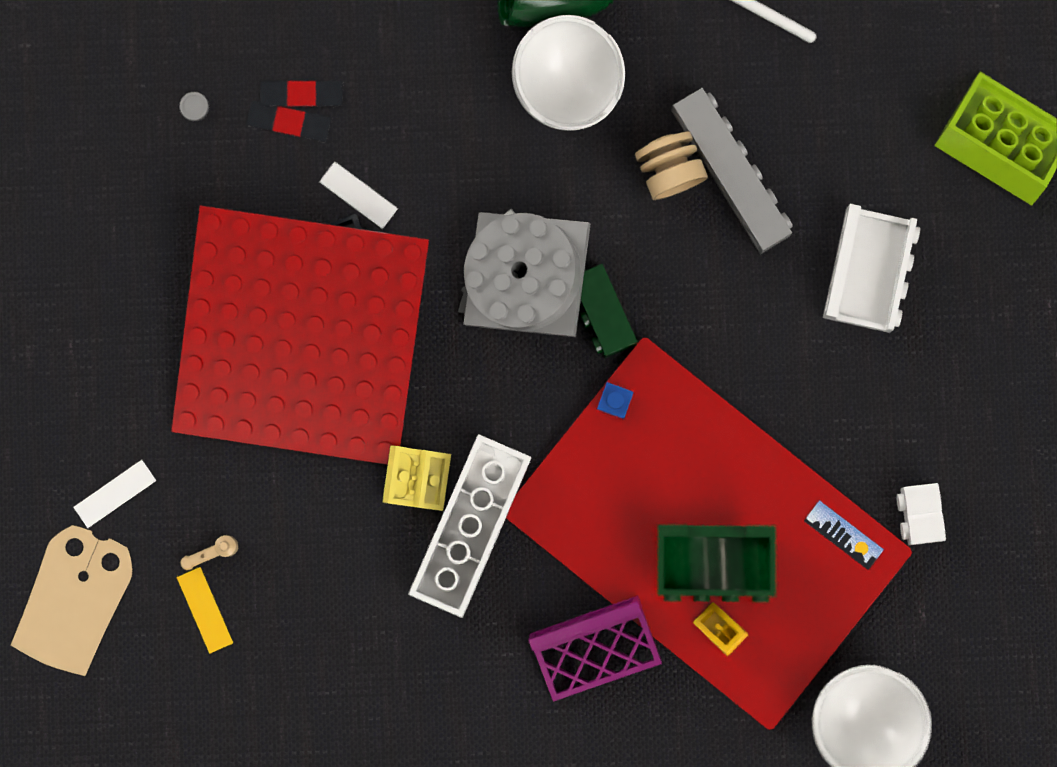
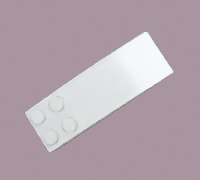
[409,434,531,618]

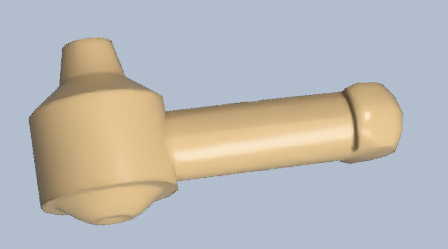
[180,535,238,570]

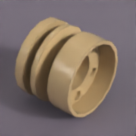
[635,132,708,200]

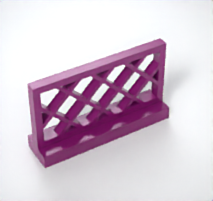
[529,596,662,702]

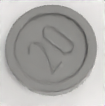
[180,92,209,121]

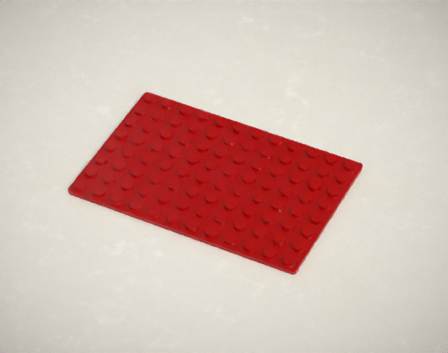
[506,338,912,729]

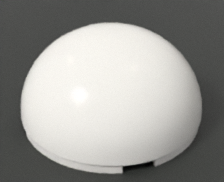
[512,15,625,131]
[813,666,931,767]

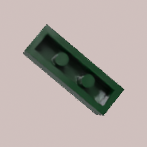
[580,264,637,358]

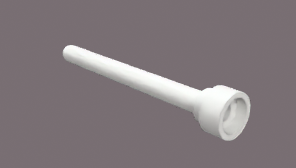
[731,0,816,42]

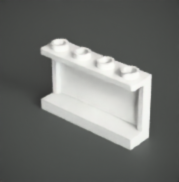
[823,204,920,333]

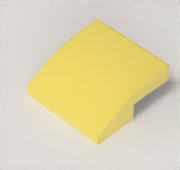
[382,446,451,511]

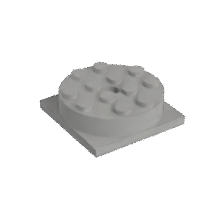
[464,212,591,337]

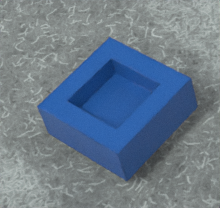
[597,382,634,419]

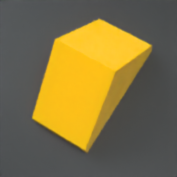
[693,602,748,656]

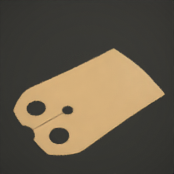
[11,525,132,676]

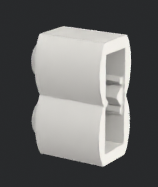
[897,483,946,545]

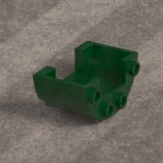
[658,525,776,602]

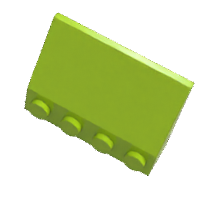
[935,72,1057,206]

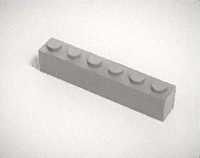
[672,88,793,254]

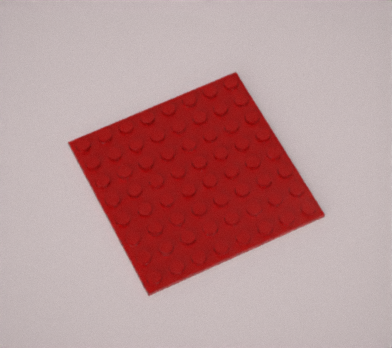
[172,205,429,464]

